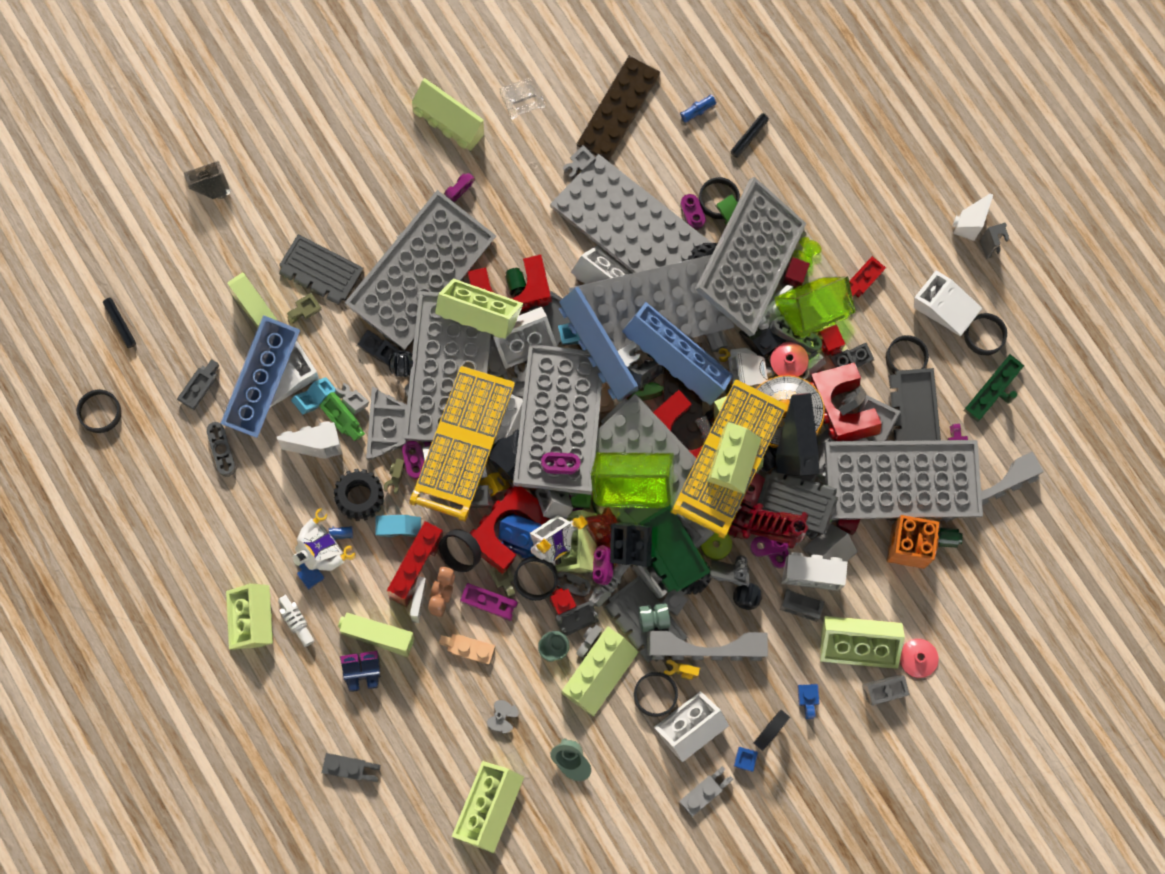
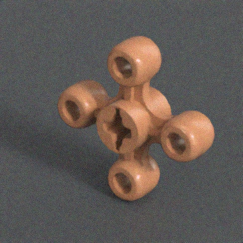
[428,567,455,617]

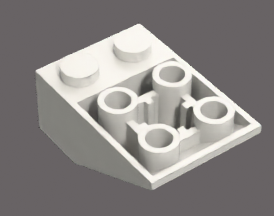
[914,270,982,337]
[270,341,319,407]
[277,421,343,459]

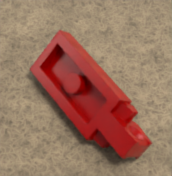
[843,256,886,303]

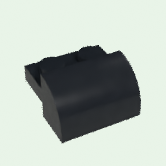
[610,522,652,567]

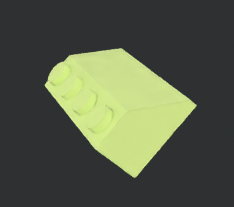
[412,78,484,151]
[435,279,523,339]
[820,616,905,669]
[561,626,639,717]
[452,761,524,853]

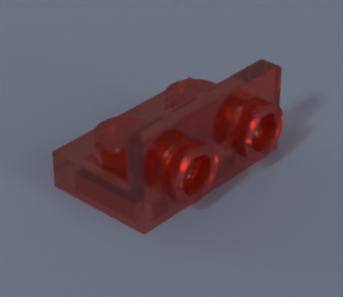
[585,507,618,548]

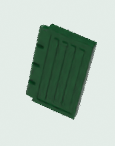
[640,504,711,593]

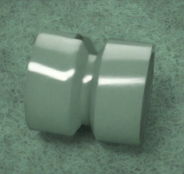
[638,603,670,632]

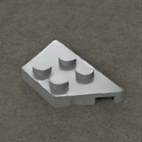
[366,387,407,460]

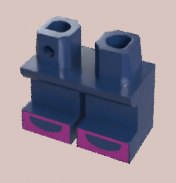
[340,651,381,692]

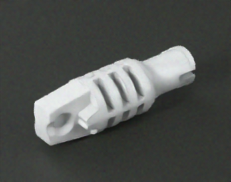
[278,595,315,647]

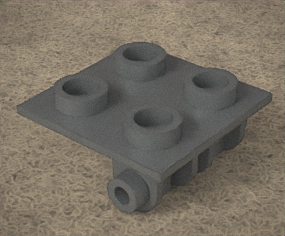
[710,555,749,586]

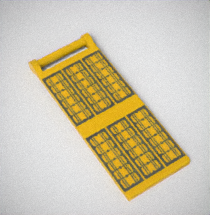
[409,366,515,522]
[671,380,787,539]

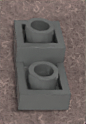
[831,343,875,368]

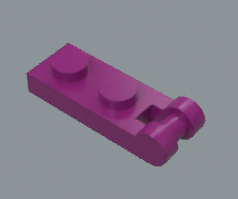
[460,583,518,621]

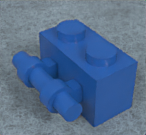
[498,514,542,559]

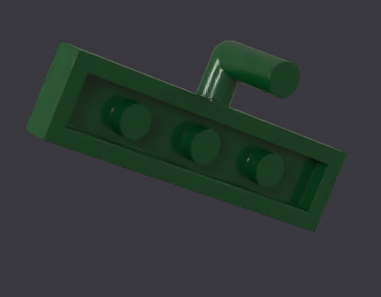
[963,354,1025,422]

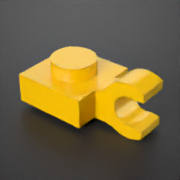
[664,660,700,680]

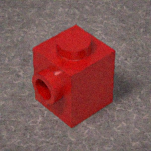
[817,324,845,356]
[550,588,577,616]

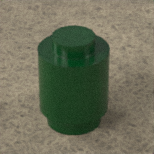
[505,268,526,297]
[938,528,963,548]

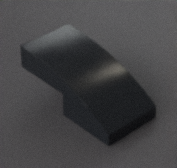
[356,330,400,365]

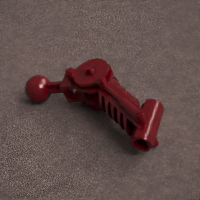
[721,499,809,549]

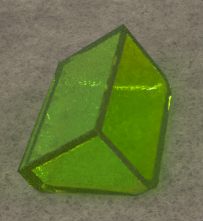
[774,276,856,338]
[591,452,675,508]

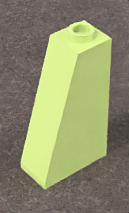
[227,272,278,329]
[338,612,415,657]

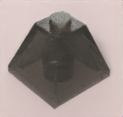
[184,161,231,199]

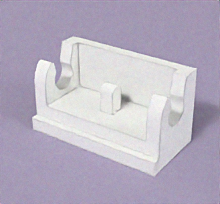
[618,342,640,369]

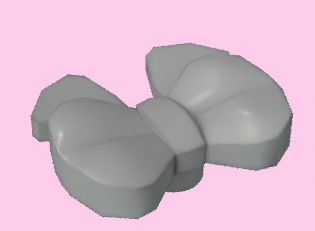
[487,700,518,734]

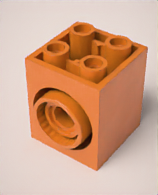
[887,515,939,569]

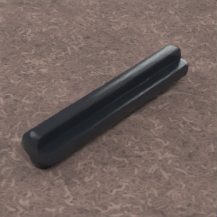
[730,113,769,158]
[103,297,136,348]

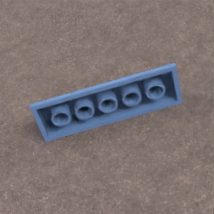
[558,287,638,402]
[622,302,733,405]
[220,315,300,438]

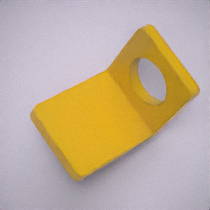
[478,472,510,497]

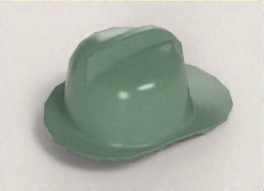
[550,738,592,781]

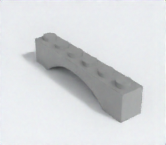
[936,451,1044,523]
[647,631,768,661]

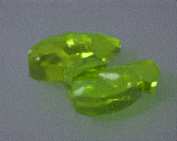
[791,237,822,267]

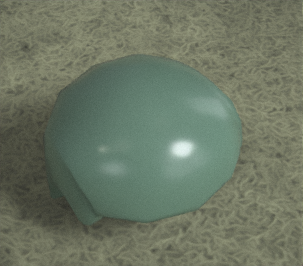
[538,631,570,662]

